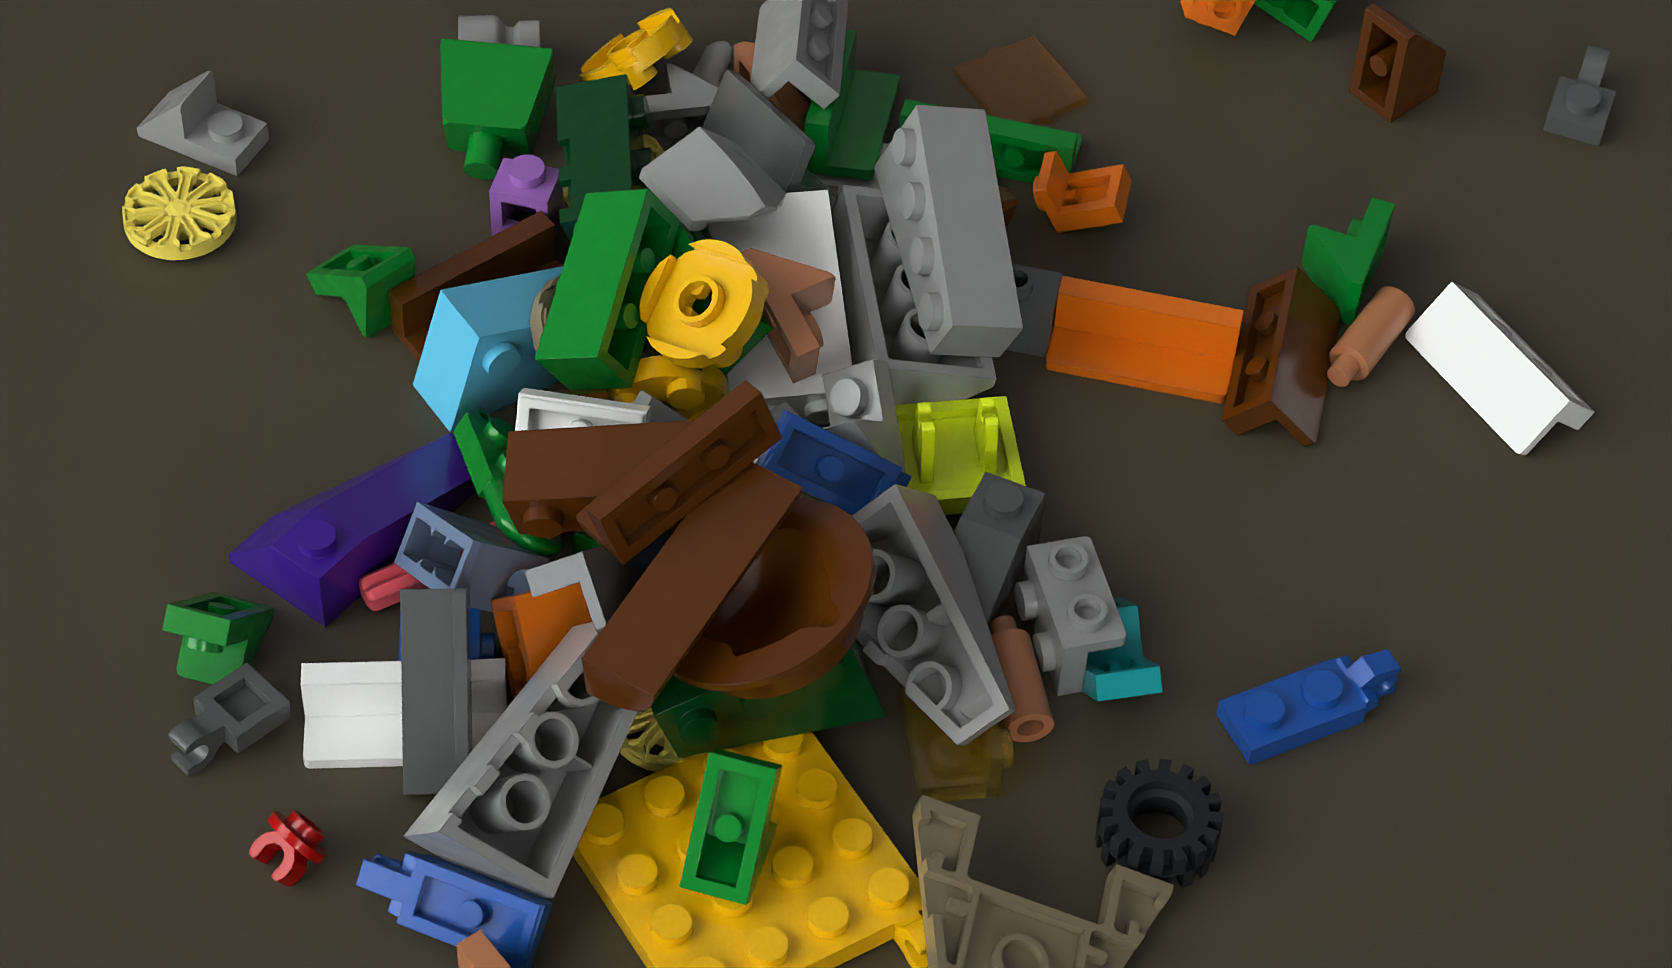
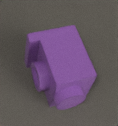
[489,154,567,236]

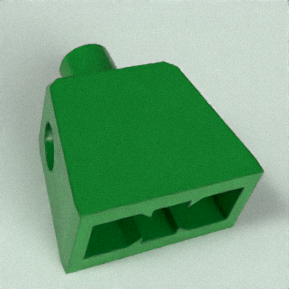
[440,38,556,180]

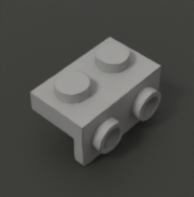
[1014,536,1126,696]

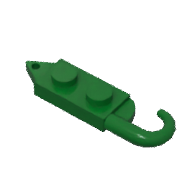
[453,408,563,556]

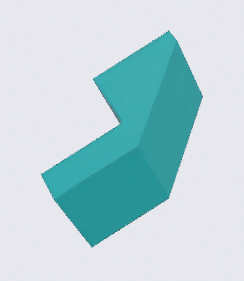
[1082,597,1162,702]

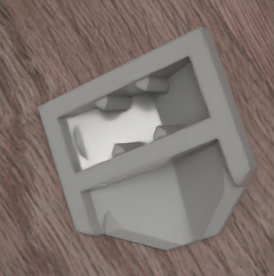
[639,126,786,231]

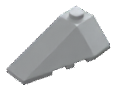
[852,484,1016,746]

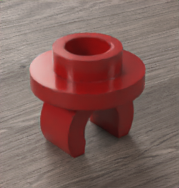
[249,809,327,887]

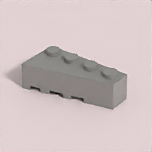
[874,105,1023,357]
[403,622,638,899]

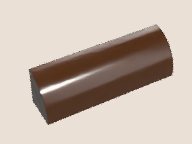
[582,462,803,711]

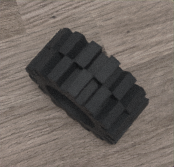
[1095,759,1224,888]

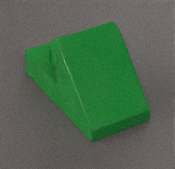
[1302,197,1395,325]
[306,244,416,338]
[162,592,275,685]
[679,748,782,905]

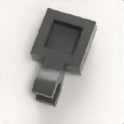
[1543,45,1616,146]
[168,662,291,776]

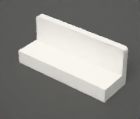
[1405,282,1595,455]
[300,658,508,769]

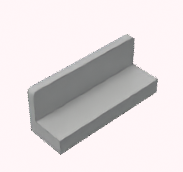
[750,0,849,109]

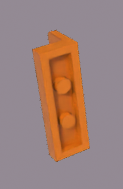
[1045,275,1244,404]

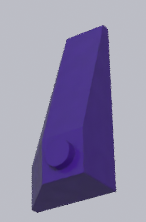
[229,432,476,627]

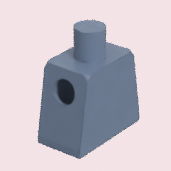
[394,502,551,612]

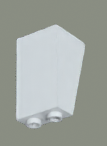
[706,190,852,425]

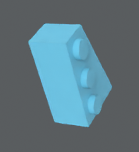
[413,266,563,432]

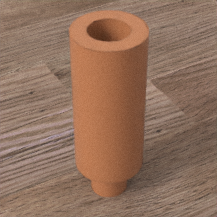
[1327,286,1415,387]
[990,615,1054,742]

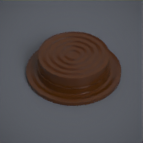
[673,498,878,699]

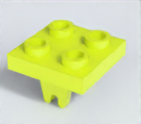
[895,396,1026,515]

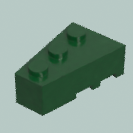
[556,74,655,243]
[651,641,887,758]

